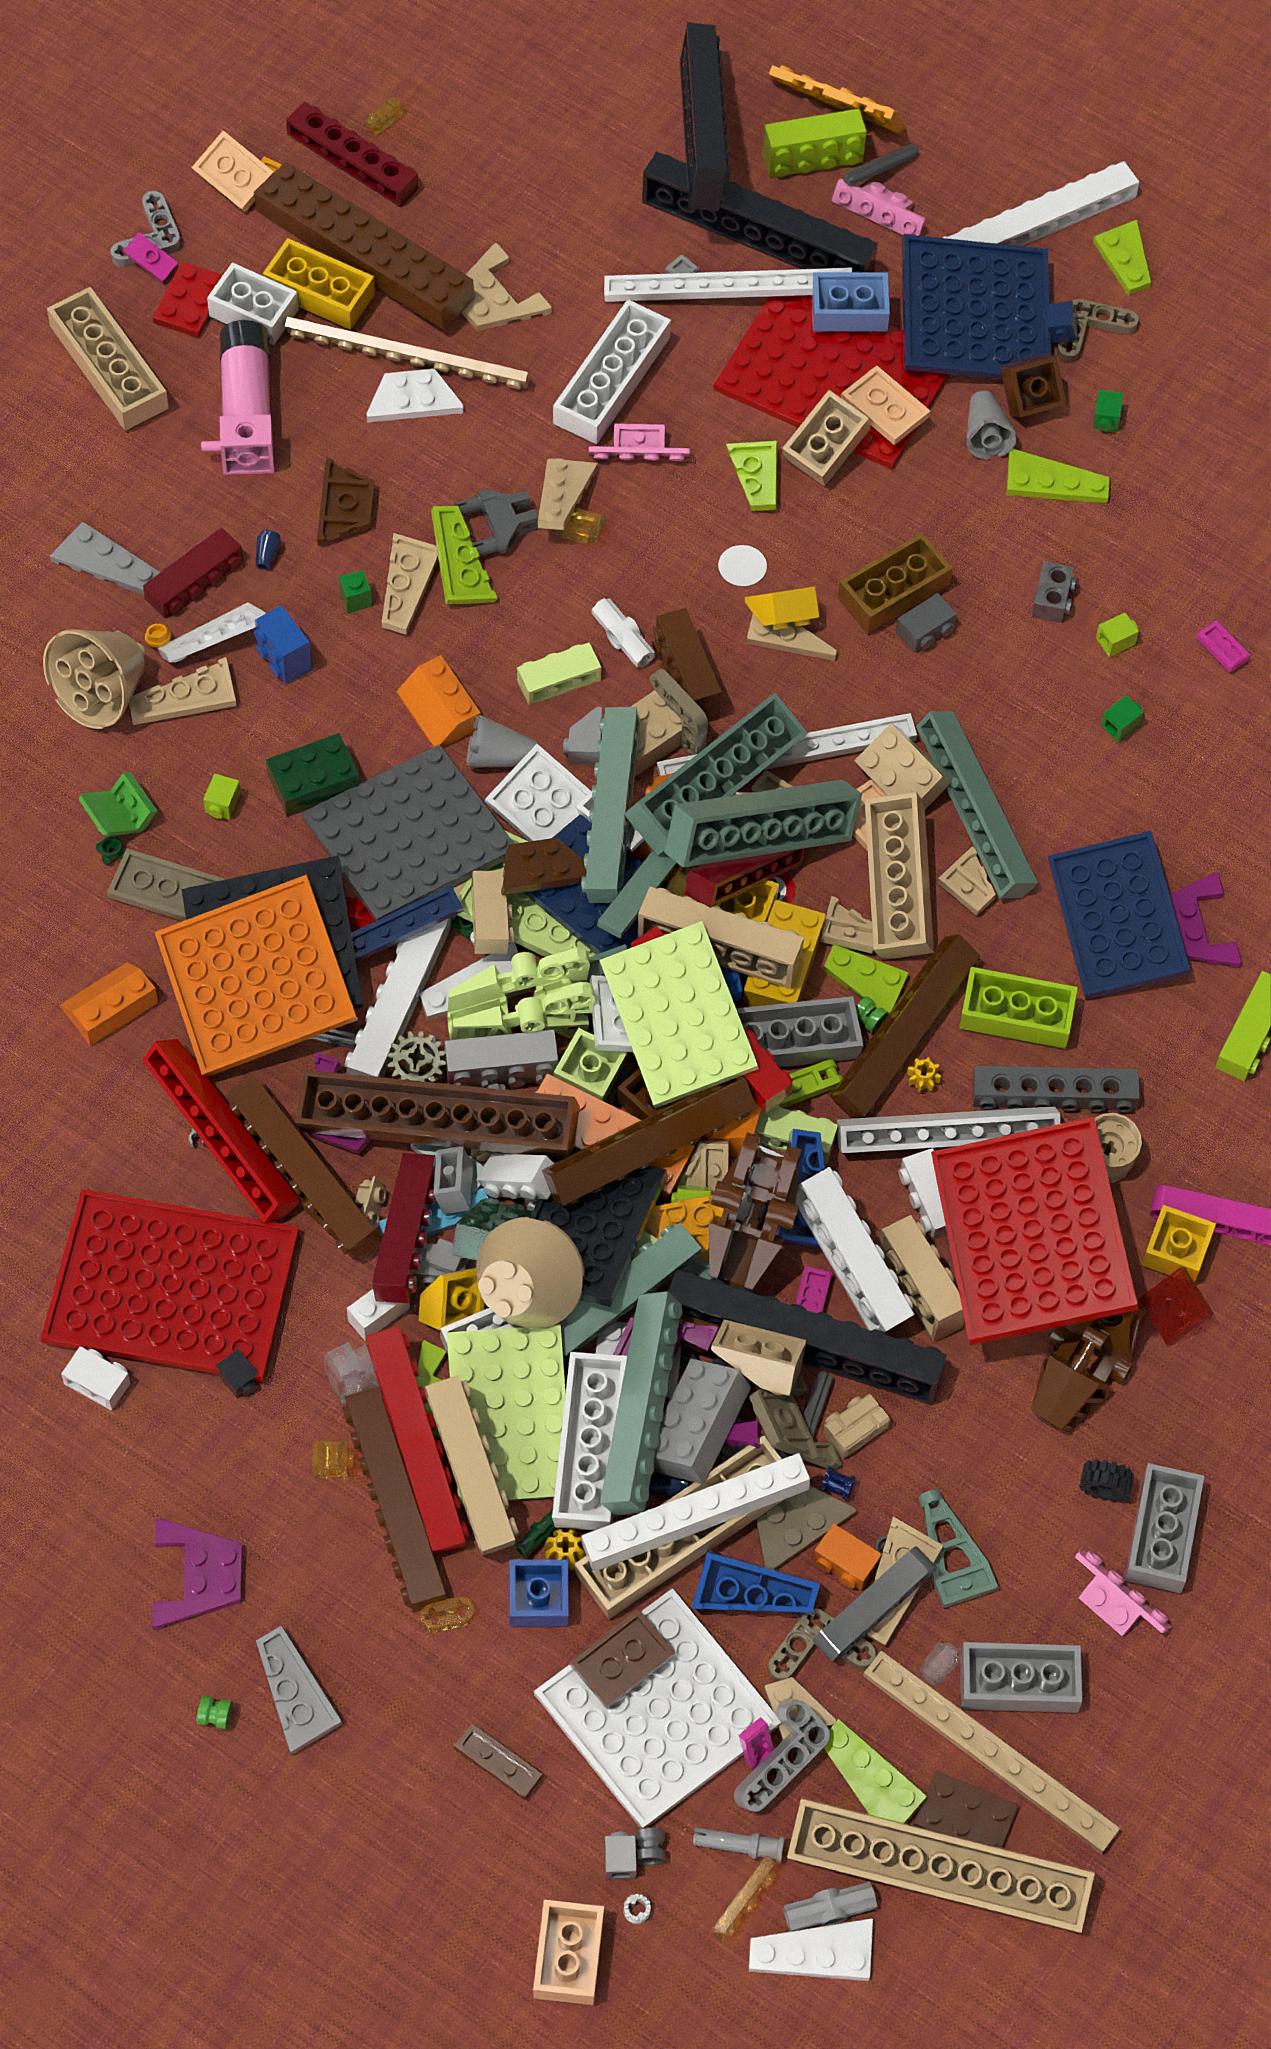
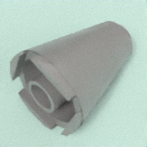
[966,391,1016,459]
[466,715,537,767]

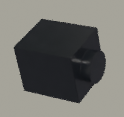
[215,1349,260,1399]

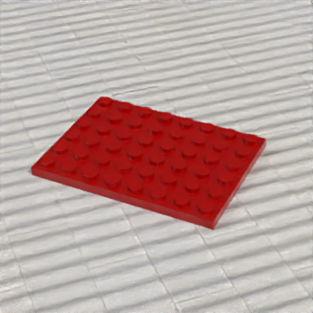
[713,295,950,470]
[931,1117,1138,1346]
[41,1189,299,1382]

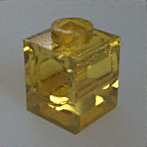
[312,1441,354,1478]

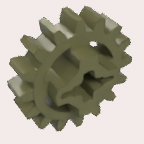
[387,1031,446,1083]

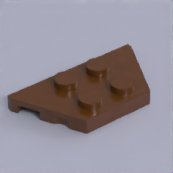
[317,458,375,545]
[501,837,587,896]

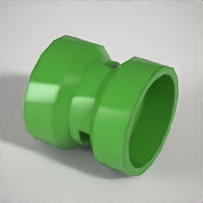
[856,996,889,1034]
[197,1695,233,1730]

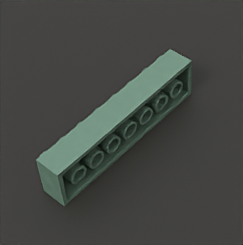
[624,692,808,855]
[664,779,862,868]

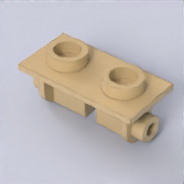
[355,1176,386,1229]

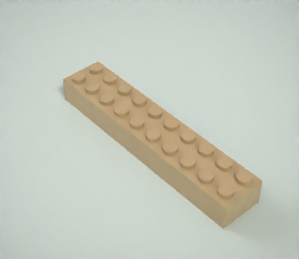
[787,1797,1095,1933]

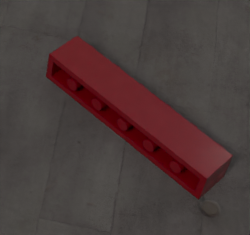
[685,848,805,908]
[372,1153,436,1304]

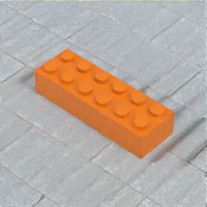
[537,1074,695,1203]

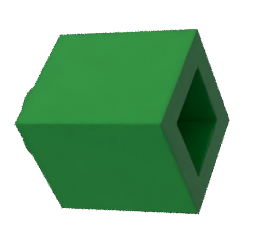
[1092,390,1123,432]
[338,570,372,614]
[1100,695,1144,743]

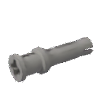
[693,1827,785,1863]

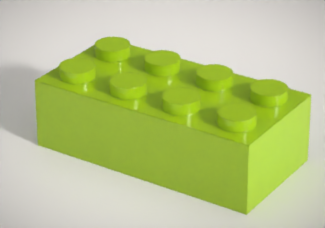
[762,109,866,178]
[959,967,1078,1049]

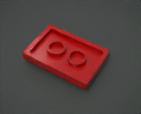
[152,261,223,338]

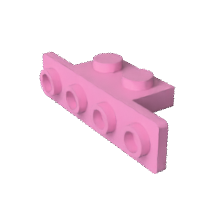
[832,179,926,236]
[589,424,690,461]
[1075,1551,1171,1636]

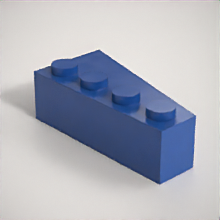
[776,1129,825,1248]
[692,1550,820,1612]

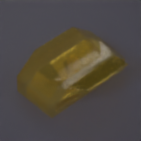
[551,507,606,544]

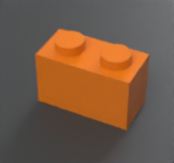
[813,1523,882,1591]

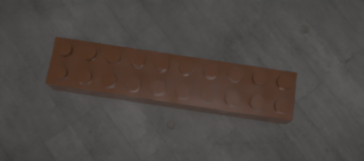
[253,161,475,330]
[295,1070,580,1159]

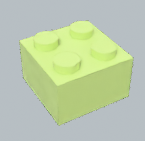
[553,1028,627,1101]

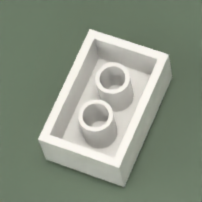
[207,262,299,345]

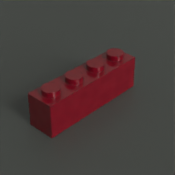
[143,527,243,618]

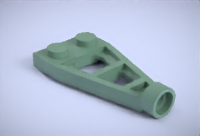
[918,1489,998,1608]

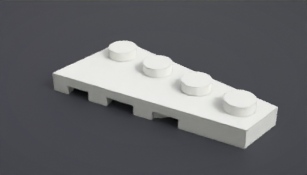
[158,602,266,662]
[419,942,531,1021]
[749,1918,873,1981]

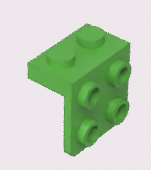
[79,772,158,836]

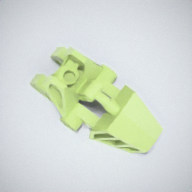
[447,948,595,1040]

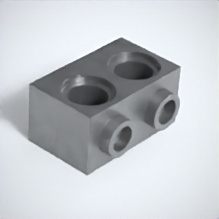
[1031,561,1077,623]

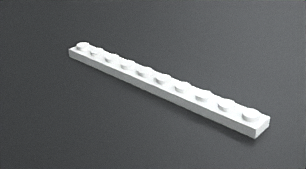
[604,268,852,302]
[657,713,917,776]

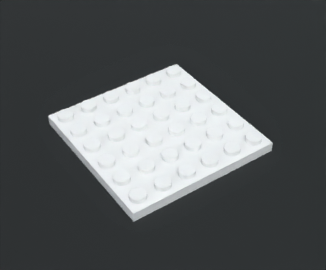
[534,1588,782,1829]

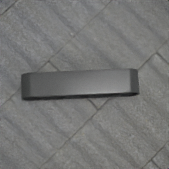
[813,1546,937,1663]

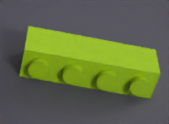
[1215,971,1271,1082]

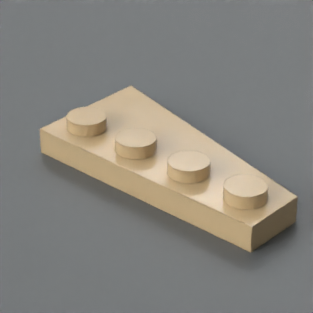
[538,458,598,530]
[382,533,439,635]
[129,657,236,725]
[866,1517,943,1647]

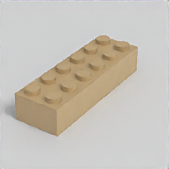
[47,287,169,431]
[865,792,934,960]
[638,887,804,989]
[425,1375,519,1556]

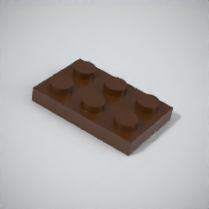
[570,1609,675,1709]
[914,1770,1018,1848]

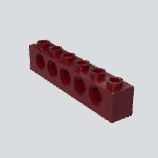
[286,101,418,207]

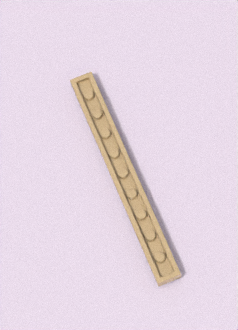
[285,317,530,389]
[863,1651,1120,1855]

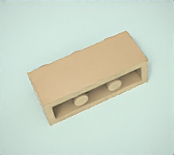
[471,871,513,954]

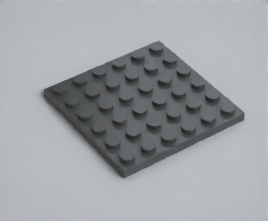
[301,744,514,921]

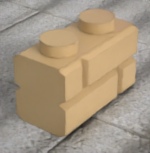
[823,1394,890,1459]

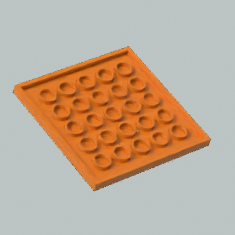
[155,875,358,1077]

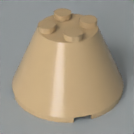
[43,629,145,729]
[476,1217,584,1328]

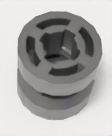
[635,1828,665,1865]

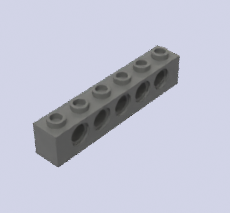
[972,1065,1139,1113]

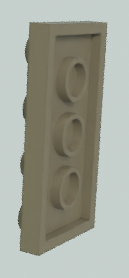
[107,848,226,921]

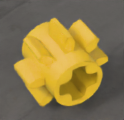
[907,1057,941,1092]

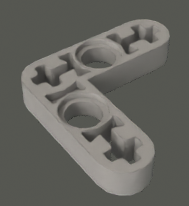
[111,191,181,267]

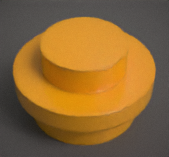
[145,624,171,647]

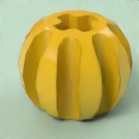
[544,1528,586,1571]

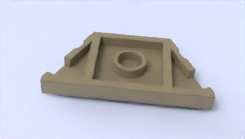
[755,1486,857,1569]

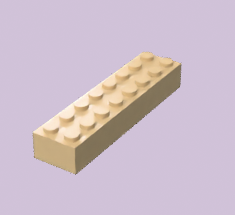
[574,1435,784,1620]

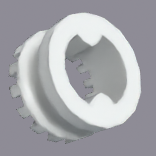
[624,1894,651,1924]

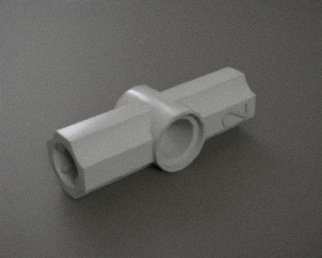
[783,1882,877,1932]

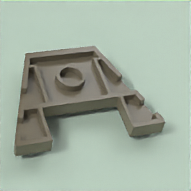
[749,1373,842,1471]

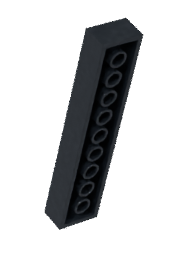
[679,22,730,211]
[642,151,878,272]
[668,1269,947,1405]

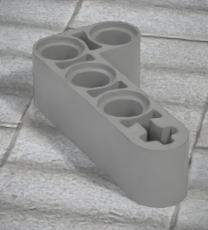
[734,1698,830,1812]

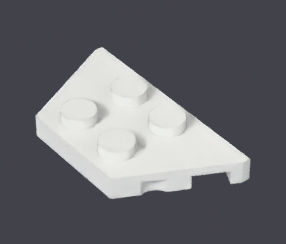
[367,369,463,423]

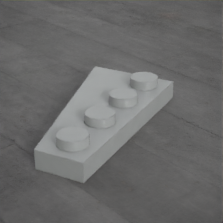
[50,522,160,595]
[256,1626,342,1755]

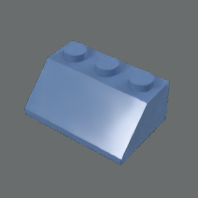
[812,272,890,331]

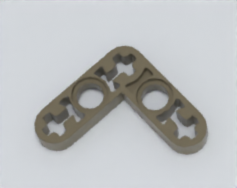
[1057,299,1139,363]
[649,669,708,756]
[768,1608,876,1682]

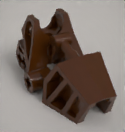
[709,1132,802,1290]
[1031,1305,1149,1431]

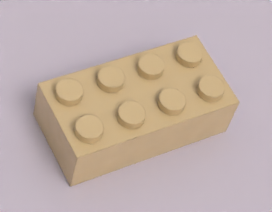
[879,1215,964,1343]

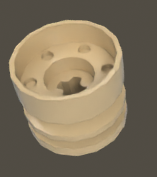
[1095,1113,1142,1183]

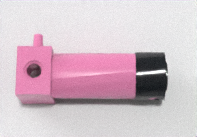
[201,320,274,475]

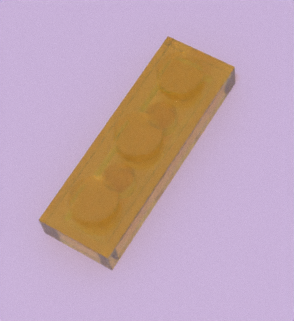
[712,1856,777,1941]

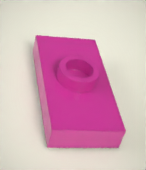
[123,232,178,284]
[1196,620,1251,673]
[795,1266,832,1313]
[738,1717,774,1770]

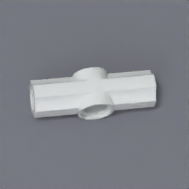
[592,598,655,668]

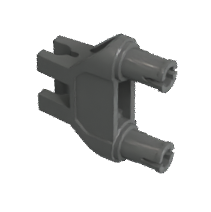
[454,489,539,557]

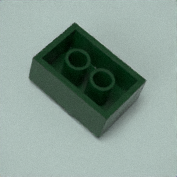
[266,733,360,817]

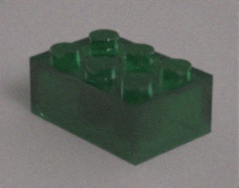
[452,1198,532,1261]

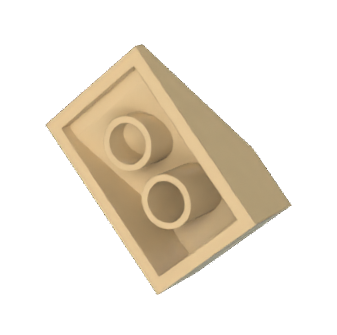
[711,1319,807,1396]

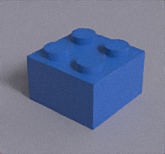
[254,605,312,684]
[509,1560,568,1626]

